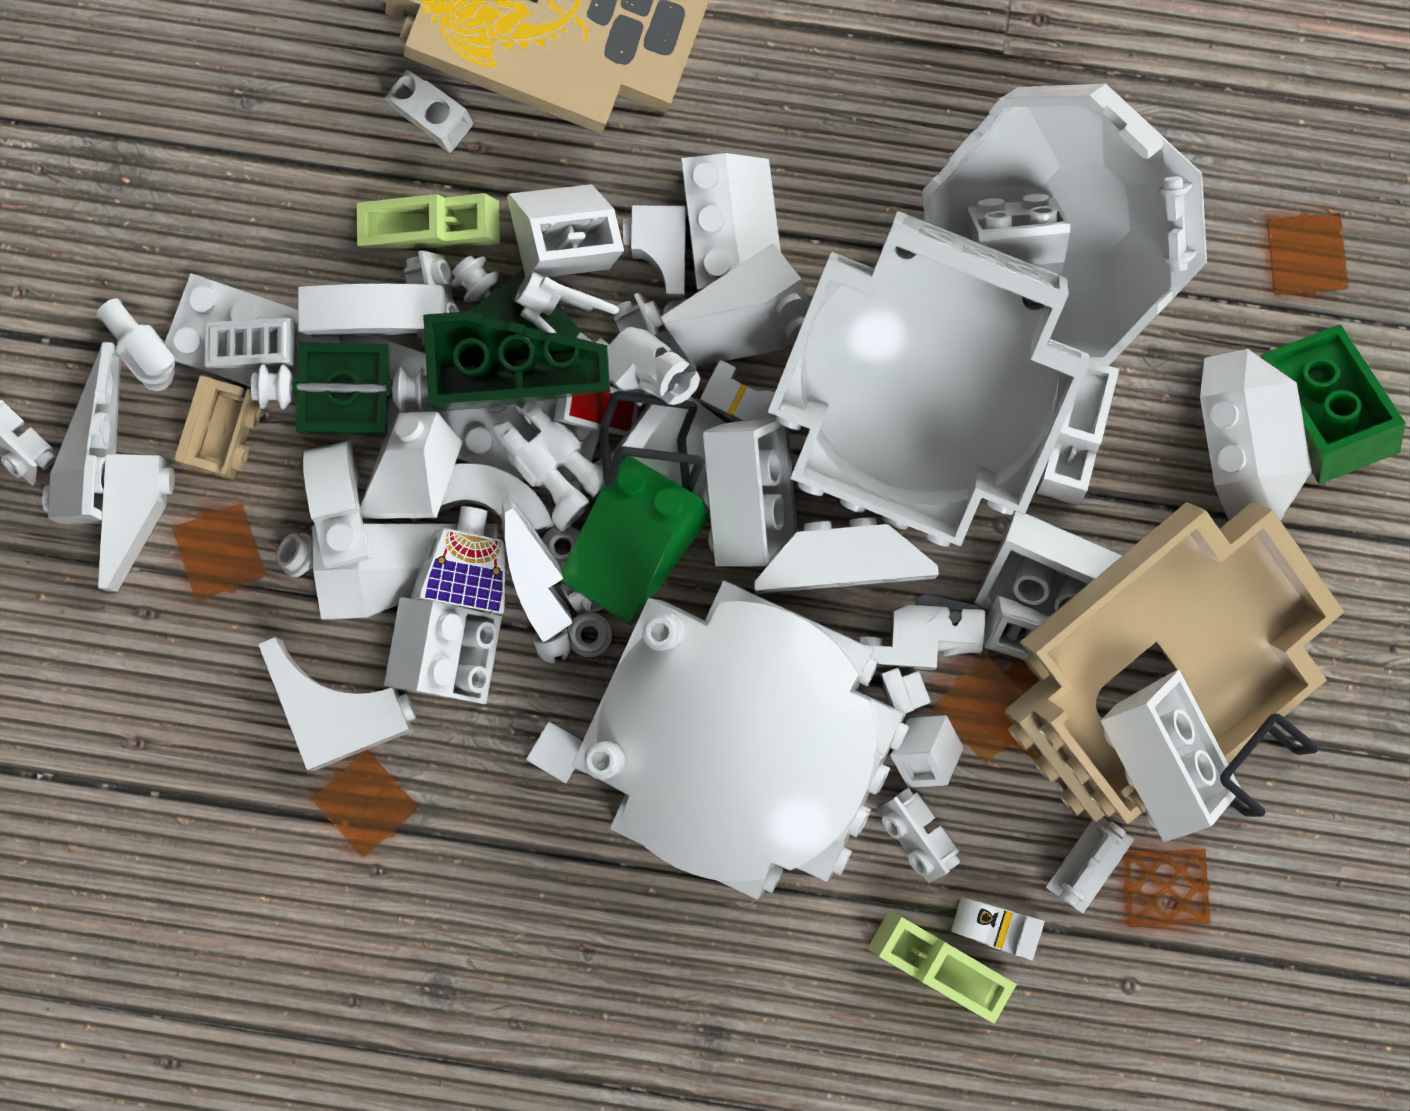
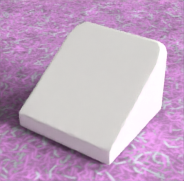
[526,721,583,783]

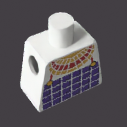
[411,506,505,615]

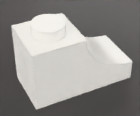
[623,205,686,302]

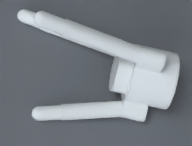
[515,270,619,333]

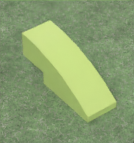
[357,193,500,249]
[867,910,1017,1024]

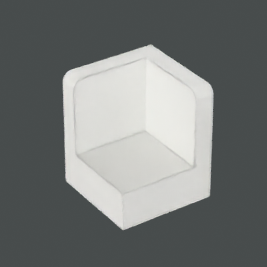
[890,715,963,788]

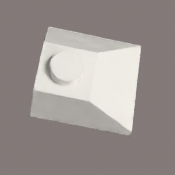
[360,412,462,519]

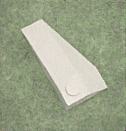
[42,342,121,525]
[312,524,498,620]

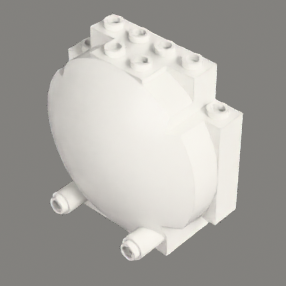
[768,211,1090,547]
[572,581,909,900]

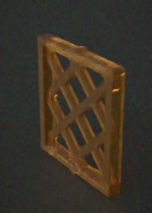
[1123,849,1210,927]

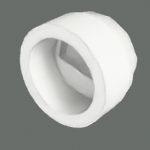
[533,628,571,664]

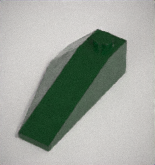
[423,311,611,412]

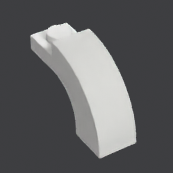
[303,440,371,569]
[410,464,555,534]

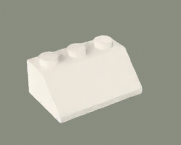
[681,153,781,293]
[700,416,798,566]
[974,512,1122,617]
[1100,670,1241,843]

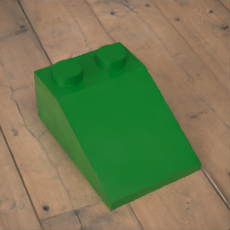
[1260,324,1406,484]
[560,456,709,626]

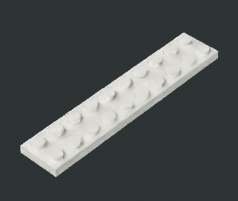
[165,273,600,492]

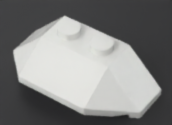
[1200,349,1312,521]
[754,518,939,594]

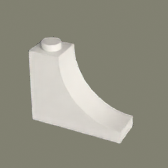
[258,637,416,771]

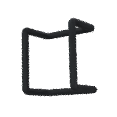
[599,391,704,493]
[1220,713,1318,817]

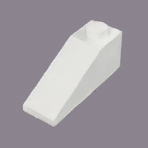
[98,454,175,592]

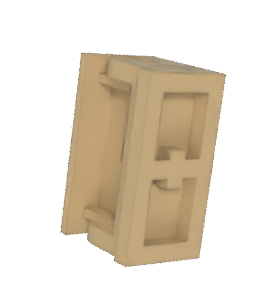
[174,375,262,480]

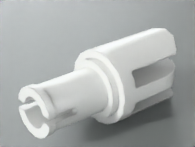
[96,298,175,391]

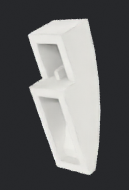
[298,284,444,337]
[1037,366,1119,506]
[502,494,573,642]

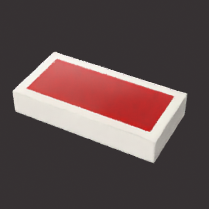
[554,387,639,439]

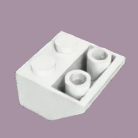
[507,184,624,277]
[967,194,1070,265]
[384,598,502,704]

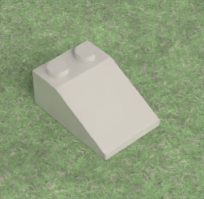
[660,243,810,366]

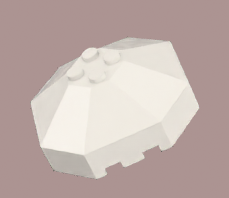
[922,84,1207,366]

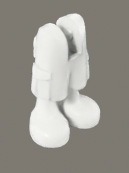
[492,402,605,531]

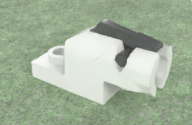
[576,327,700,406]
[856,594,985,670]

